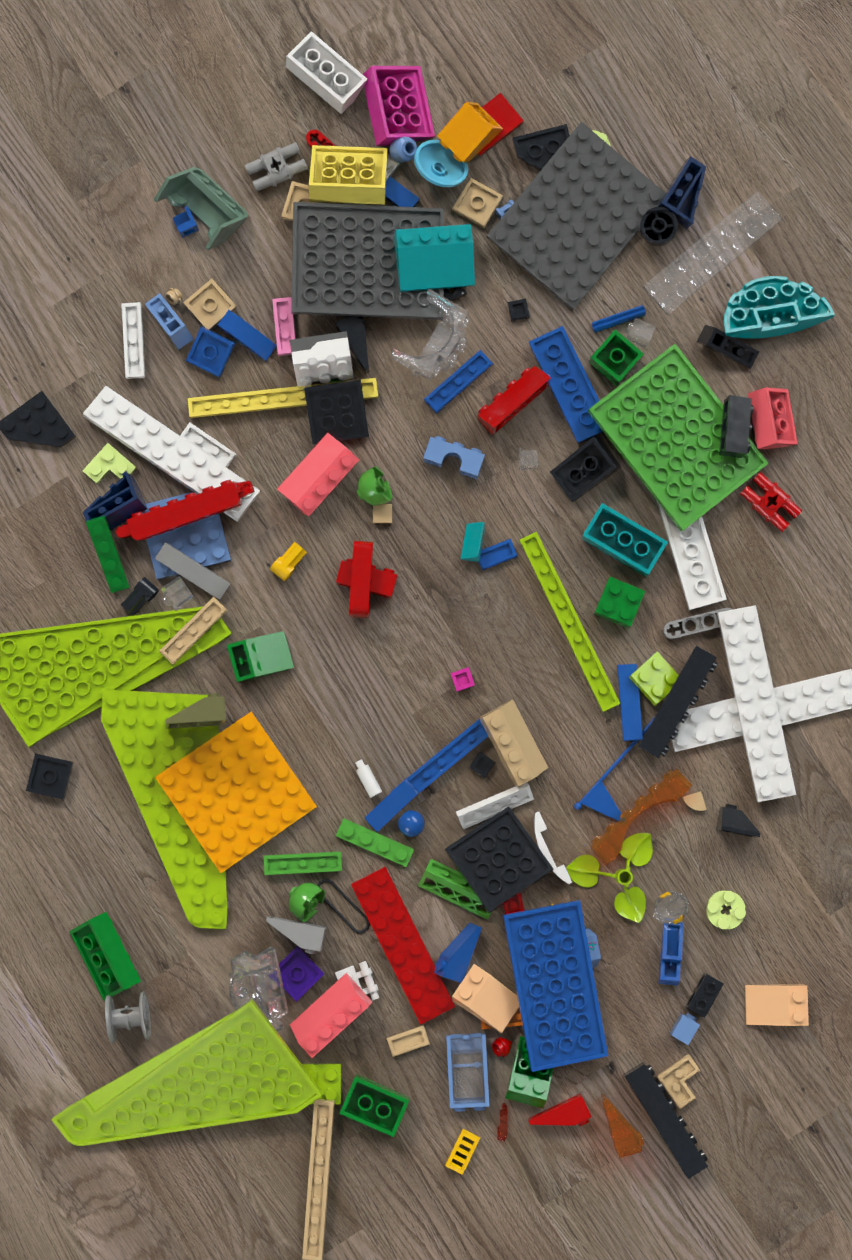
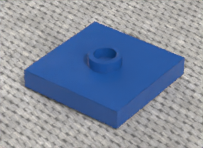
[186,327,236,377]

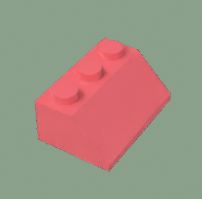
[748,387,798,449]

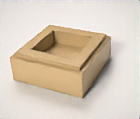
[373,504,392,524]

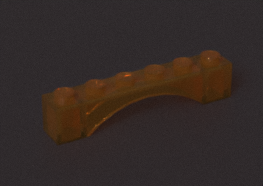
[591,768,693,866]

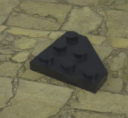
[512,124,570,171]
[0,391,76,448]

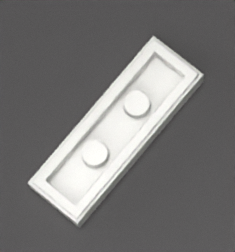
[180,422,237,468]

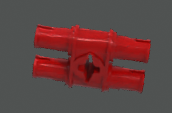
[740,472,803,532]

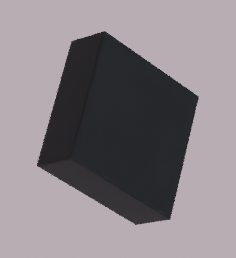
[507,299,530,322]
[469,752,496,778]

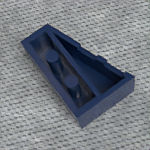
[657,156,706,228]
[83,471,148,530]

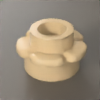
[165,288,182,306]

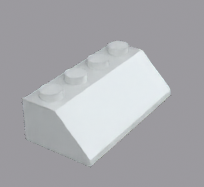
[285,31,367,114]

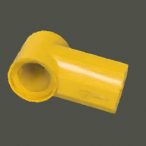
[269,542,307,582]

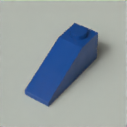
[434,923,482,983]

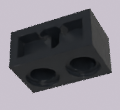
[685,973,724,1018]

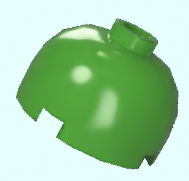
[357,466,392,506]
[289,883,326,922]

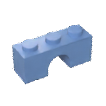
[423,436,485,479]

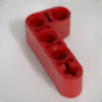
[349,541,373,618]

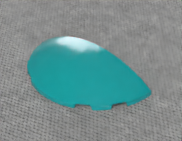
[723,276,835,339]

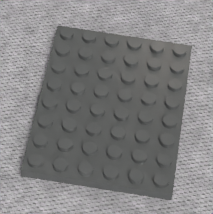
[486,122,665,310]
[291,202,444,320]

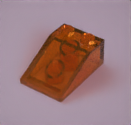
[600,1094,644,1158]

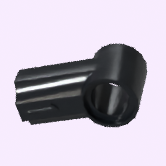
[121,577,159,616]

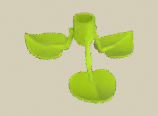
[566,833,653,923]

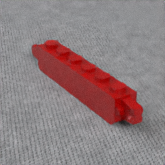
[116,479,255,541]

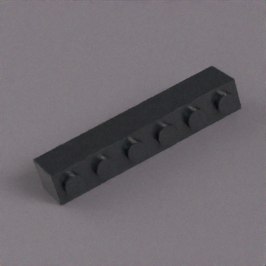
[638,646,718,759]
[623,1062,708,1179]

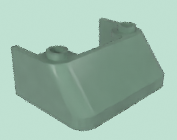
[153,167,248,250]

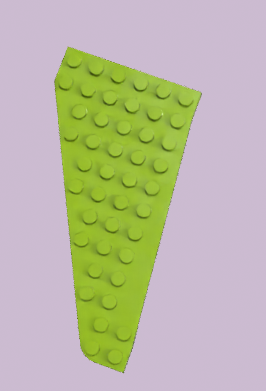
[0,606,232,748]
[101,690,227,929]
[51,999,323,1146]

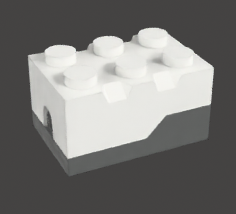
[290,331,354,387]

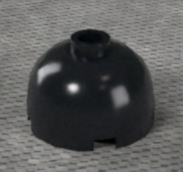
[640,207,678,246]

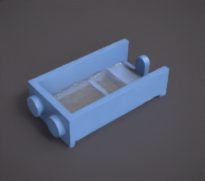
[446,1033,489,1112]

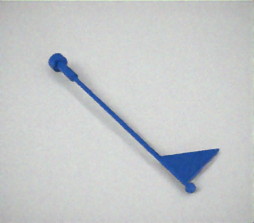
[574,717,655,825]

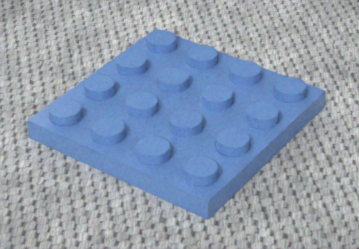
[142,492,231,580]

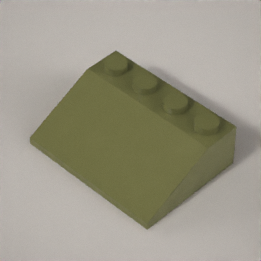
[165,693,226,729]

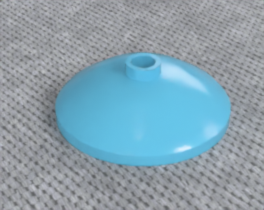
[414,140,468,187]

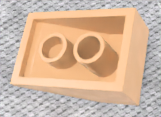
[452,964,519,1034]
[745,984,809,1026]

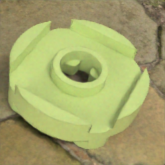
[706,891,746,929]

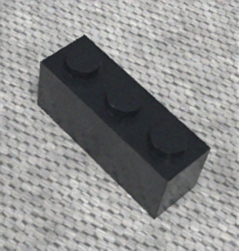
[719,395,754,458]

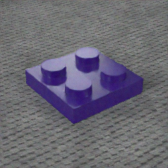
[269,946,325,1002]

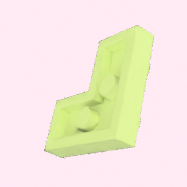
[83,443,137,484]

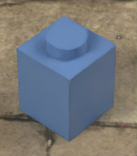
[669,1013,700,1045]

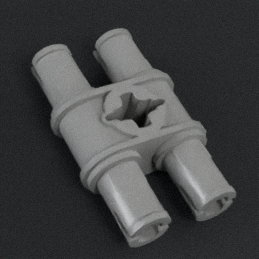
[245,142,308,192]

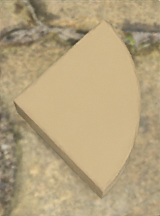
[682,791,707,811]

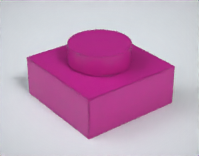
[451,667,475,692]

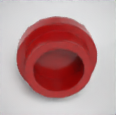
[492,1037,513,1057]

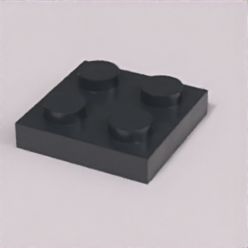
[26,753,74,800]

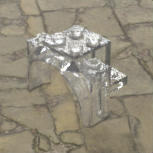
[391,289,470,381]

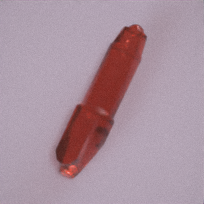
[497,1103,508,1141]

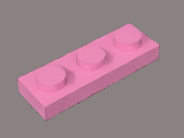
[272,297,296,356]

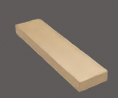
[159,597,228,665]

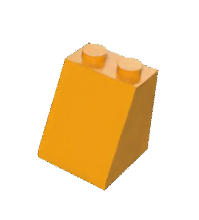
[437,101,503,162]

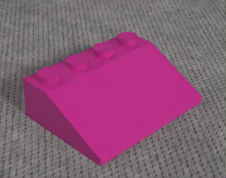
[362,66,435,146]

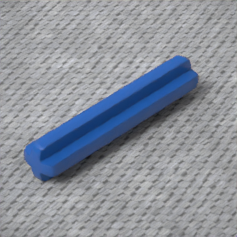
[591,305,646,332]

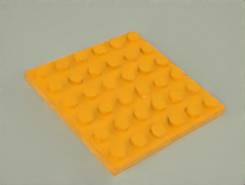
[155,711,317,873]

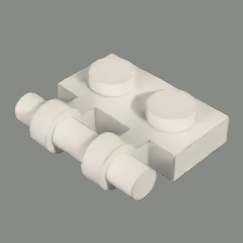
[335,961,380,1000]

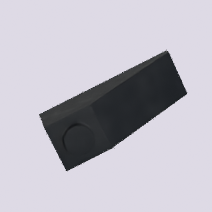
[336,316,369,374]
[697,325,759,369]

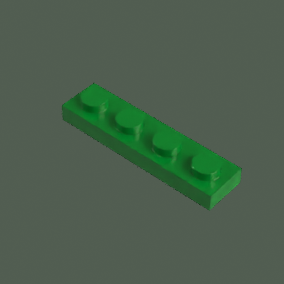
[86,515,130,593]

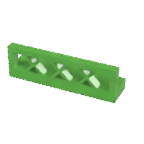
[418,859,492,920]

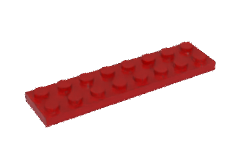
[351,866,455,1025]

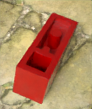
[527,1093,592,1126]

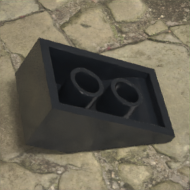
[550,437,621,502]

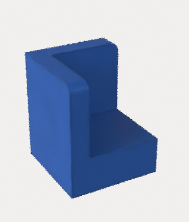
[173,206,199,238]

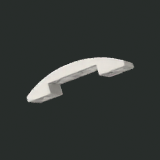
[534,812,572,884]

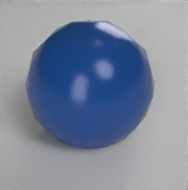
[398,810,425,837]

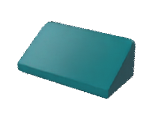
[460,522,486,562]

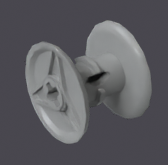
[105,991,151,1045]

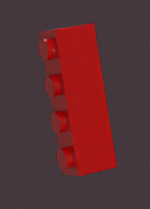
[477,366,551,436]

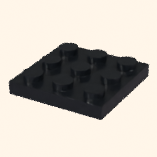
[304,379,369,444]

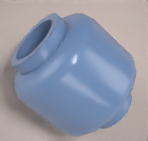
[389,137,417,163]

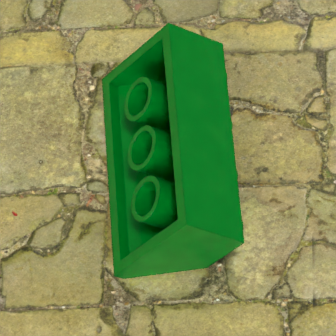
[69,911,141,1001]

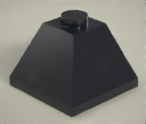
[716,804,761,837]

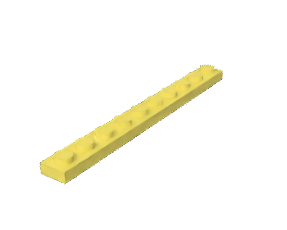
[188,378,378,418]

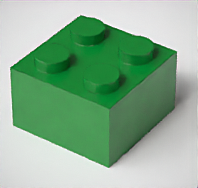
[589,329,644,387]
[594,577,645,629]

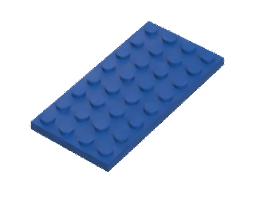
[503,900,608,1072]

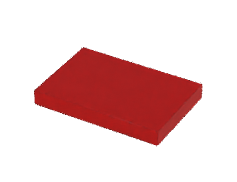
[478,93,524,157]

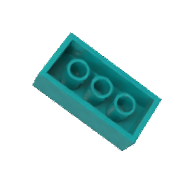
[581,503,668,578]

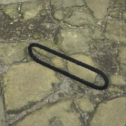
[318,879,370,933]

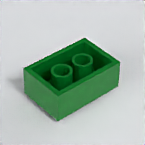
[339,1074,410,1137]

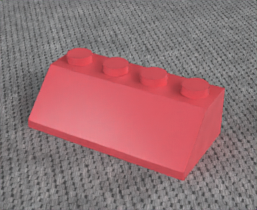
[277,433,359,517]
[290,973,372,1058]

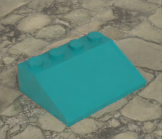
[394,224,475,292]

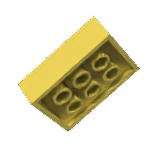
[309,145,387,205]

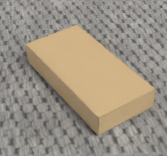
[387,1025,430,1057]

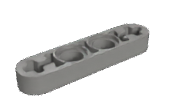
[663,608,733,640]

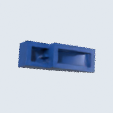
[218,309,277,361]
[658,921,683,986]

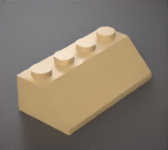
[479,699,548,786]

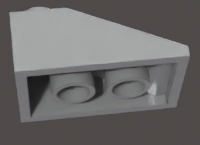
[266,916,327,954]

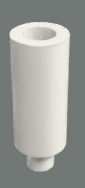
[355,759,382,798]

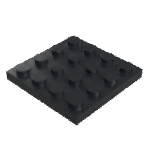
[445,806,553,914]

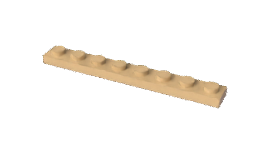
[302,1099,335,1260]

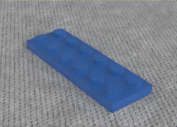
[528,326,603,444]

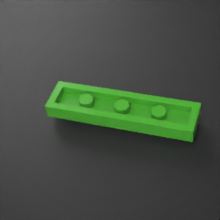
[336,818,414,867]
[264,852,342,875]

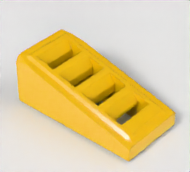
[445,1128,480,1175]

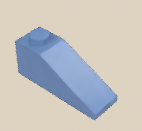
[145,293,194,350]

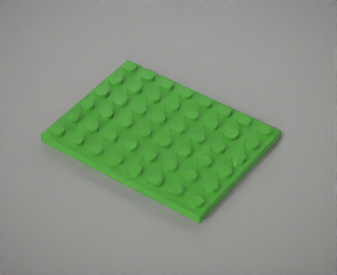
[587,344,769,532]

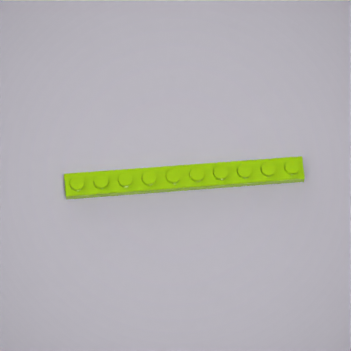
[519,532,620,712]

